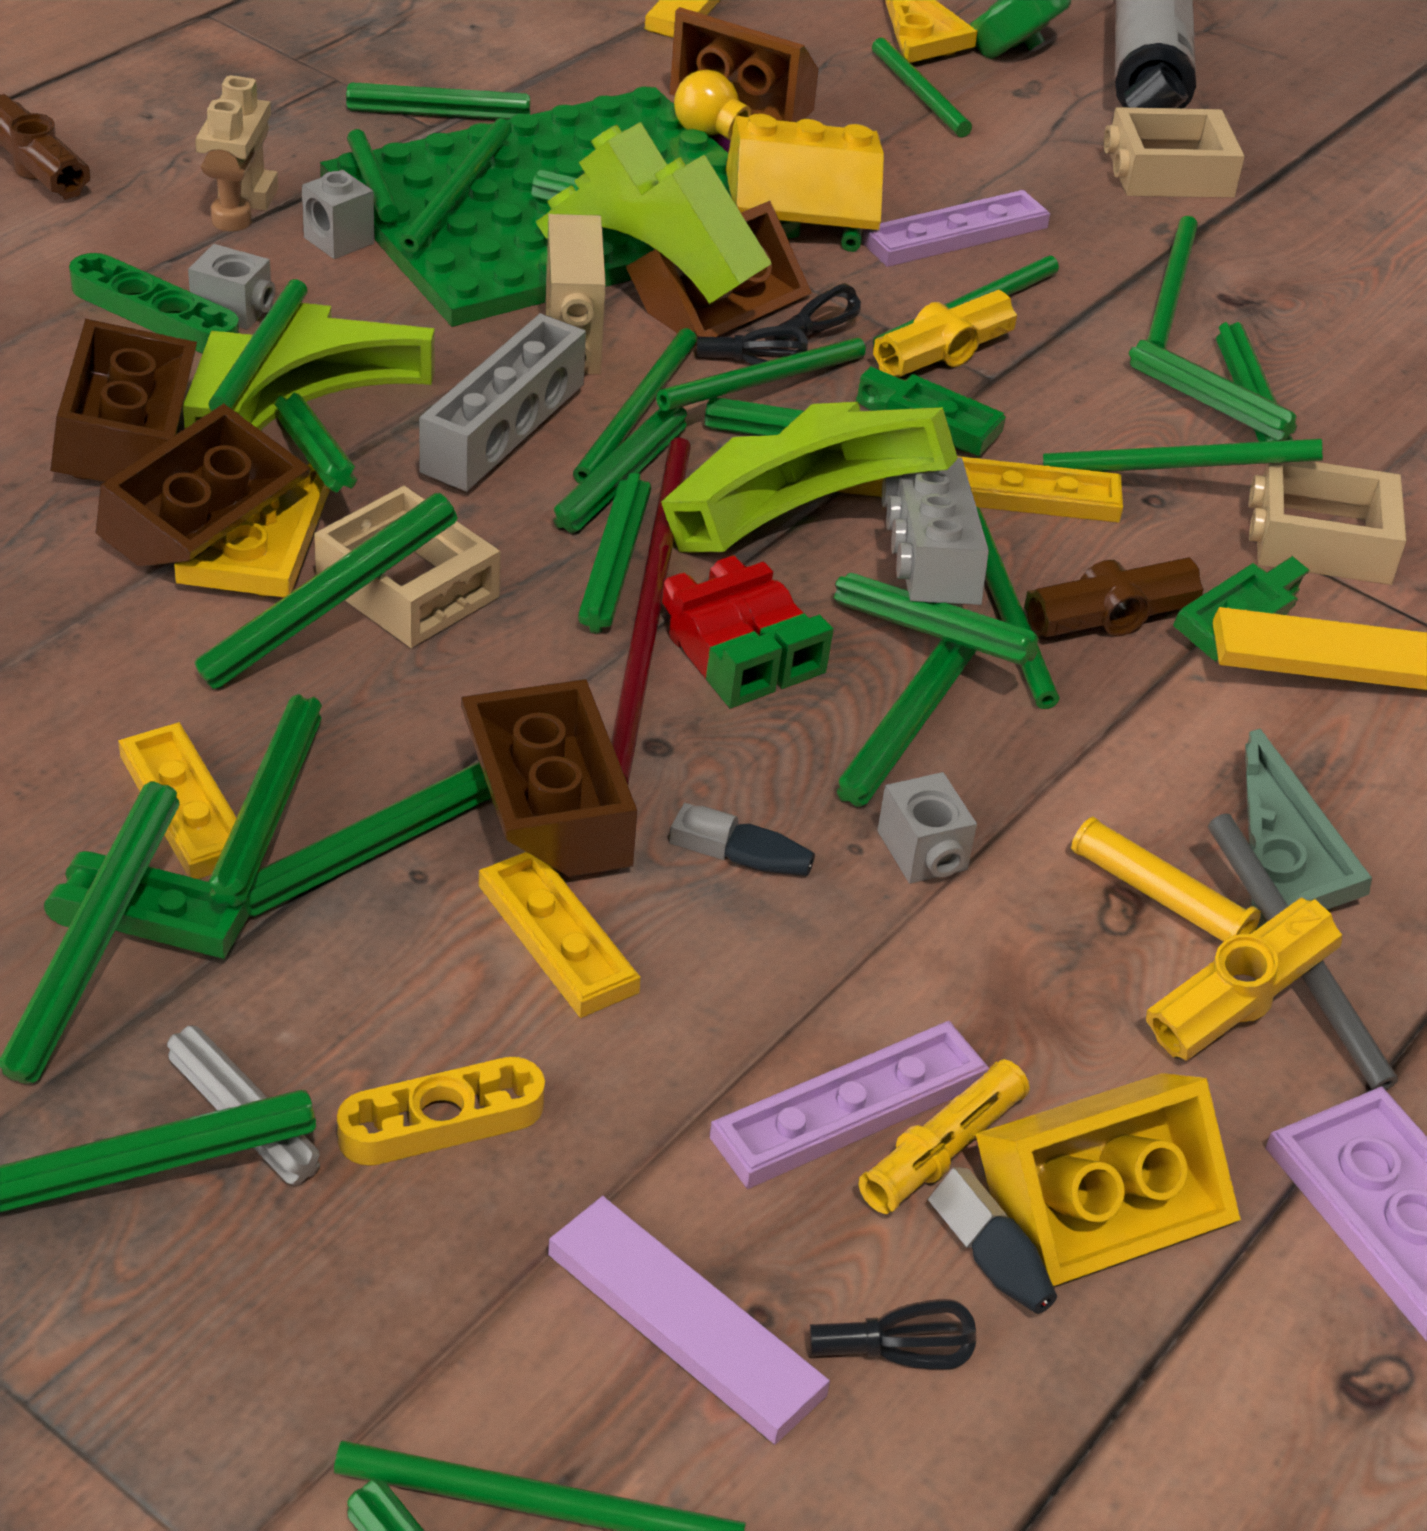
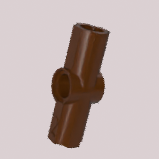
[0,94,90,200]
[1024,557,1204,639]

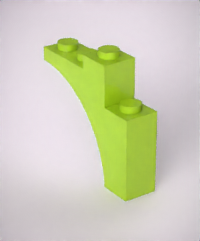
[536,122,772,304]
[183,303,435,430]
[661,402,958,552]

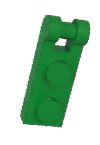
[44,851,252,959]

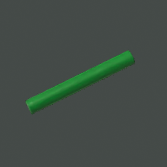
[347,129,399,222]

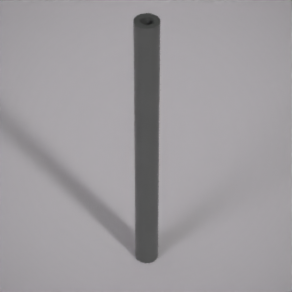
[1208,813,1398,1090]

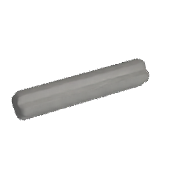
[167,1025,320,1185]

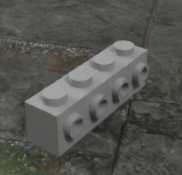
[882,457,989,605]

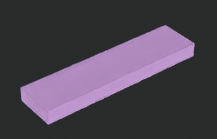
[861,190,1050,267]
[709,1021,989,1189]
[548,1196,830,1445]

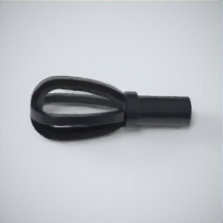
[765,283,861,349]
[697,326,808,365]
[810,1299,977,1369]

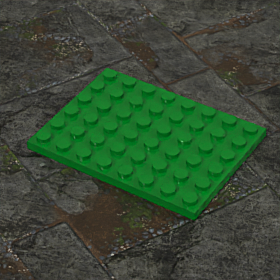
[320,86,801,327]

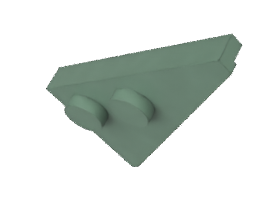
[1245,728,1372,930]

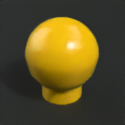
[674,70,751,140]

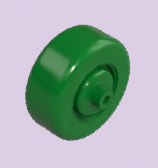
[969,0,1071,59]

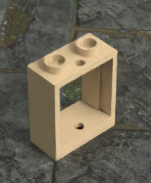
[1103,107,1245,197]
[545,214,605,375]
[1248,461,1406,585]
[314,486,500,648]

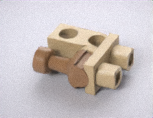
[195,75,278,232]

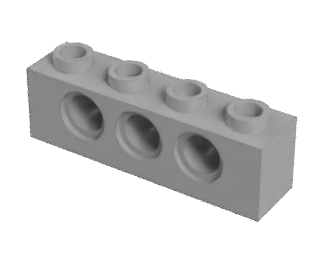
[419,313,586,492]

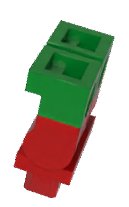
[662,555,834,709]

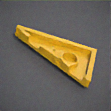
[885,0,977,63]
[174,464,330,597]

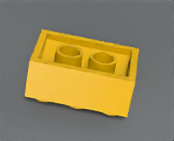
[726,114,884,230]
[975,1073,1241,1286]

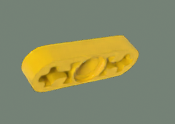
[337,1057,545,1166]

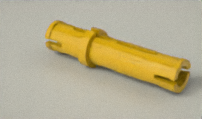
[858,1059,1030,1214]

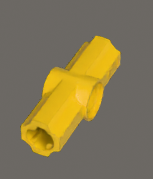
[873,290,1017,378]
[1146,897,1342,1061]

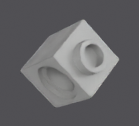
[302,170,374,259]
[188,244,275,330]
[877,772,977,884]

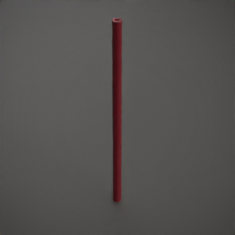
[611,437,691,785]

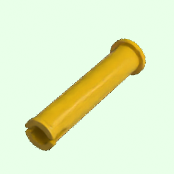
[1071,816,1261,941]

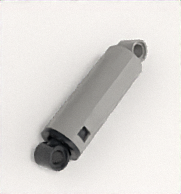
[1115,0,1196,109]

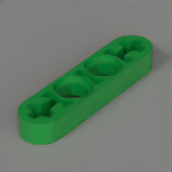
[69,253,239,354]

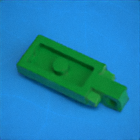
[856,366,1006,456]
[1173,556,1309,662]

